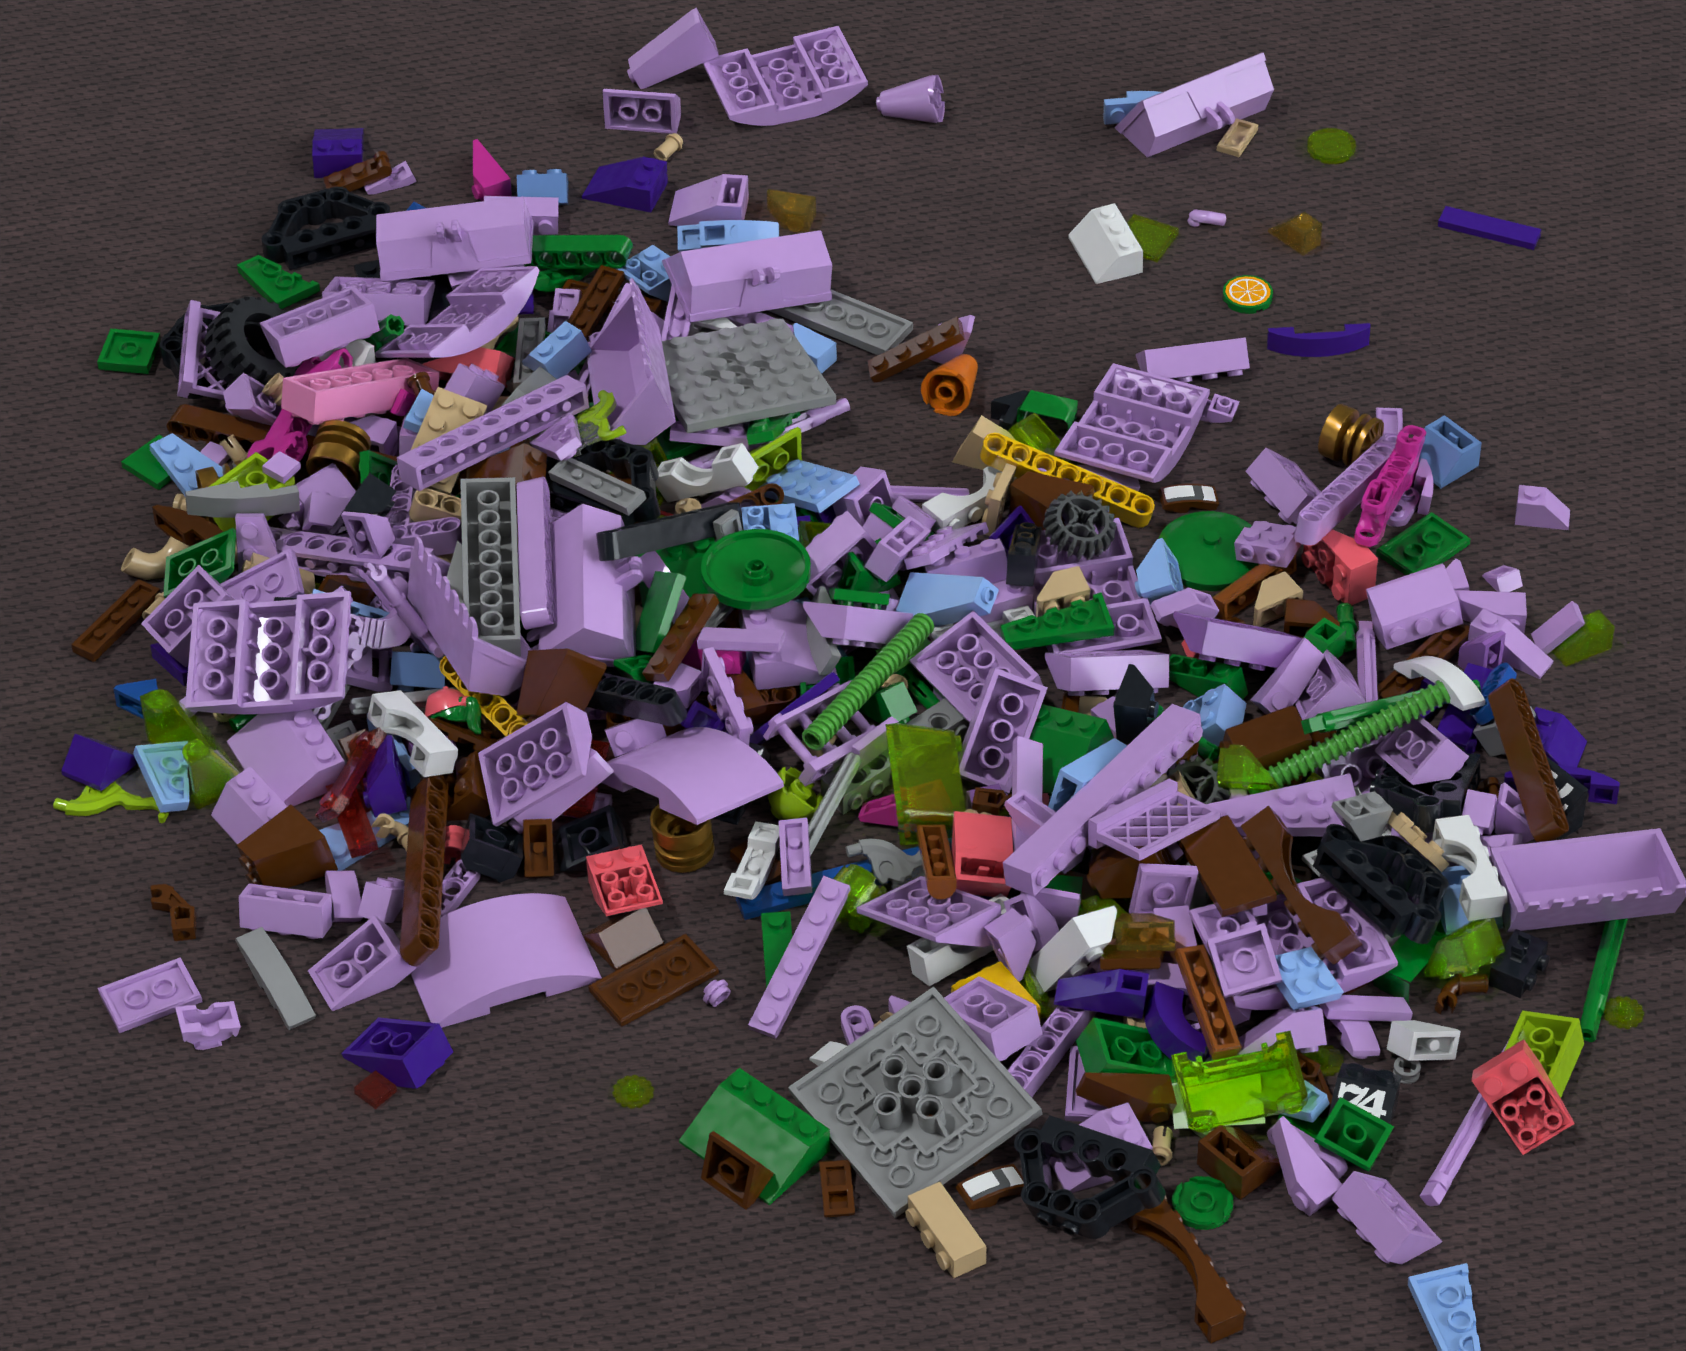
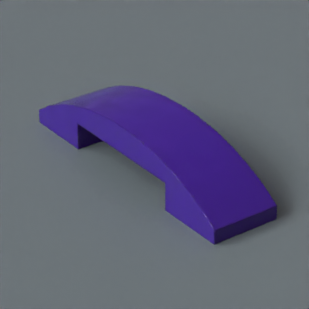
[1267,323,1371,357]
[1504,765,1620,804]

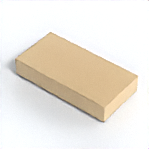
[1217,118,1258,157]

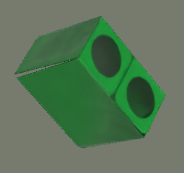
[1017,390,1078,433]
[1374,934,1441,1004]

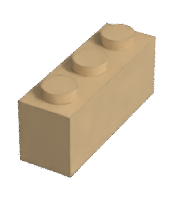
[905,1182,986,1278]

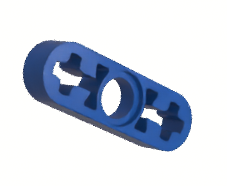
[1470,662,1517,725]

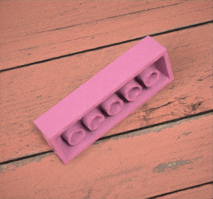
[281,358,439,425]

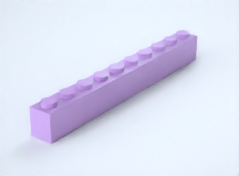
[1003,704,1203,896]

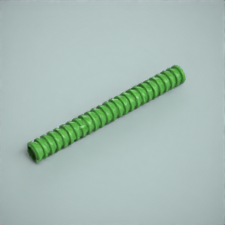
[802,613,934,751]
[1244,680,1451,795]

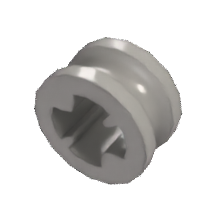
[1393,1057,1421,1084]

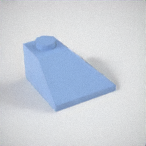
[1135,538,1184,605]

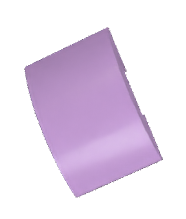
[702,26,868,126]
[375,266,539,358]
[1054,363,1210,483]
[1029,518,1162,653]
[185,591,351,714]
[601,727,784,825]
[1189,877,1398,1010]
[410,893,602,1028]

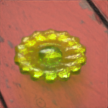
[1603,996,1644,1029]
[1303,1045,1344,1077]
[613,1075,654,1109]

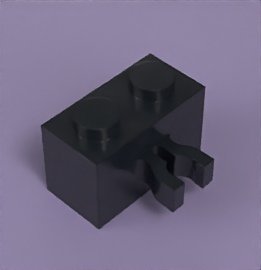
[1489,929,1550,999]

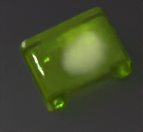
[140,689,241,810]
[885,723,966,846]
[1171,1031,1308,1133]

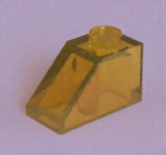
[767,189,816,233]
[1268,212,1322,256]
[1115,913,1176,951]

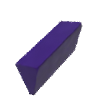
[150,643,188,686]

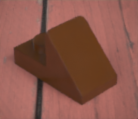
[523,819,554,878]

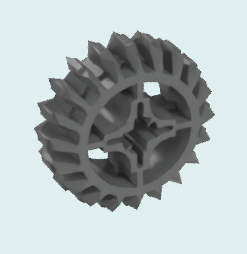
[1043,490,1117,561]
[1166,756,1232,804]

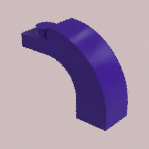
[1144,981,1231,1072]

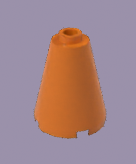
[921,354,978,416]

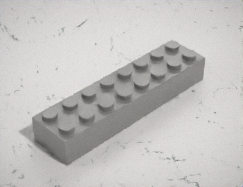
[461,478,521,657]

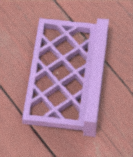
[177,300,247,400]
[1088,779,1220,861]

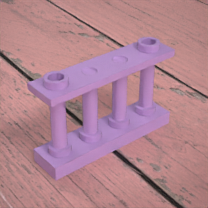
[763,680,879,787]

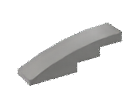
[185,481,300,518]
[806,586,841,676]
[235,927,316,1030]

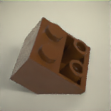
[442,751,491,820]
[1197,1125,1281,1200]

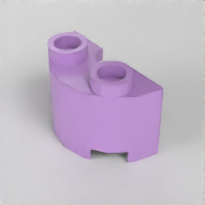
[175,1001,241,1050]

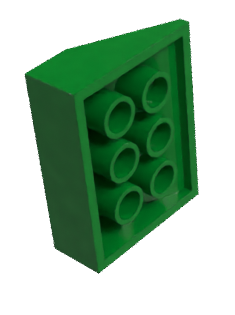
[1029,704,1114,797]
[679,1068,830,1205]

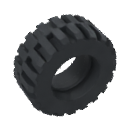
[205,296,304,387]

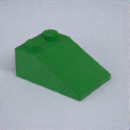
[163,528,236,599]
[1076,1018,1183,1083]

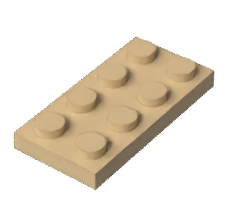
[399,387,487,495]

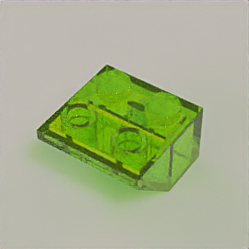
[1424,918,1505,979]

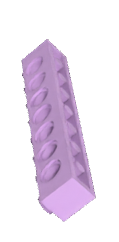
[397,375,589,491]
[270,527,437,584]

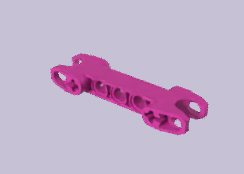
[246,348,353,462]
[1354,425,1426,547]

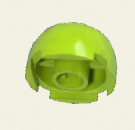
[767,767,823,820]

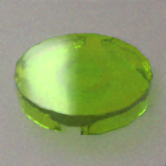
[1307,128,1356,164]

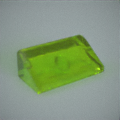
[1020,964,1054,1019]

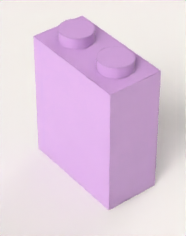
[444,363,506,414]

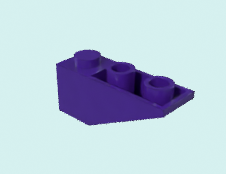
[1054,969,1149,1019]

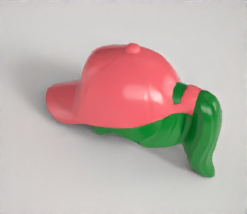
[424,686,481,735]

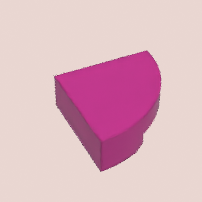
[390,389,416,416]

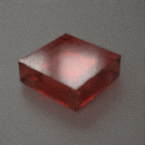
[354,1070,397,1109]

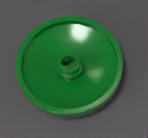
[1158,511,1258,591]
[701,529,811,610]

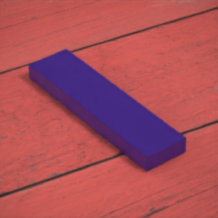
[1438,206,1541,250]
[749,672,840,745]

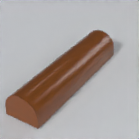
[1212,554,1297,620]
[916,825,957,899]
[1174,944,1242,1061]

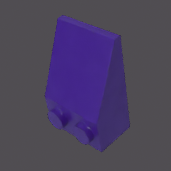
[312,128,364,178]
[582,157,668,213]
[341,1017,453,1089]

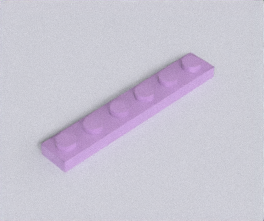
[748,876,851,1039]

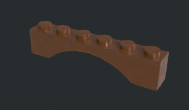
[1241,805,1363,965]
[1125,1186,1246,1344]

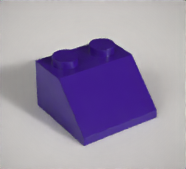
[1534,707,1587,767]
[363,735,408,818]

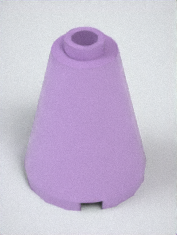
[876,75,945,123]

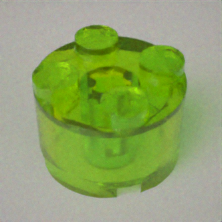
[833,864,887,933]

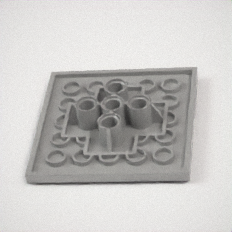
[662,318,836,433]
[788,987,1043,1218]

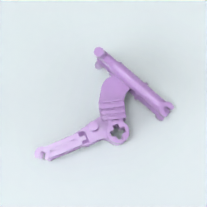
[312,562,444,719]

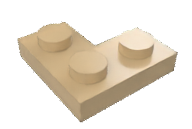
[982,463,1016,536]
[1387,811,1449,872]

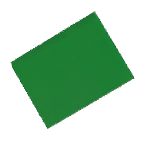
[1314,1097,1394,1172]

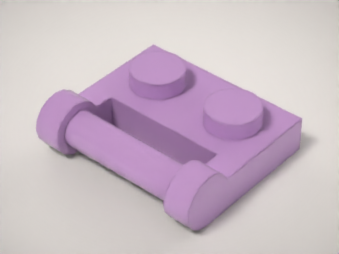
[345,646,392,692]

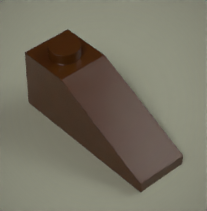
[1076,1072,1177,1123]

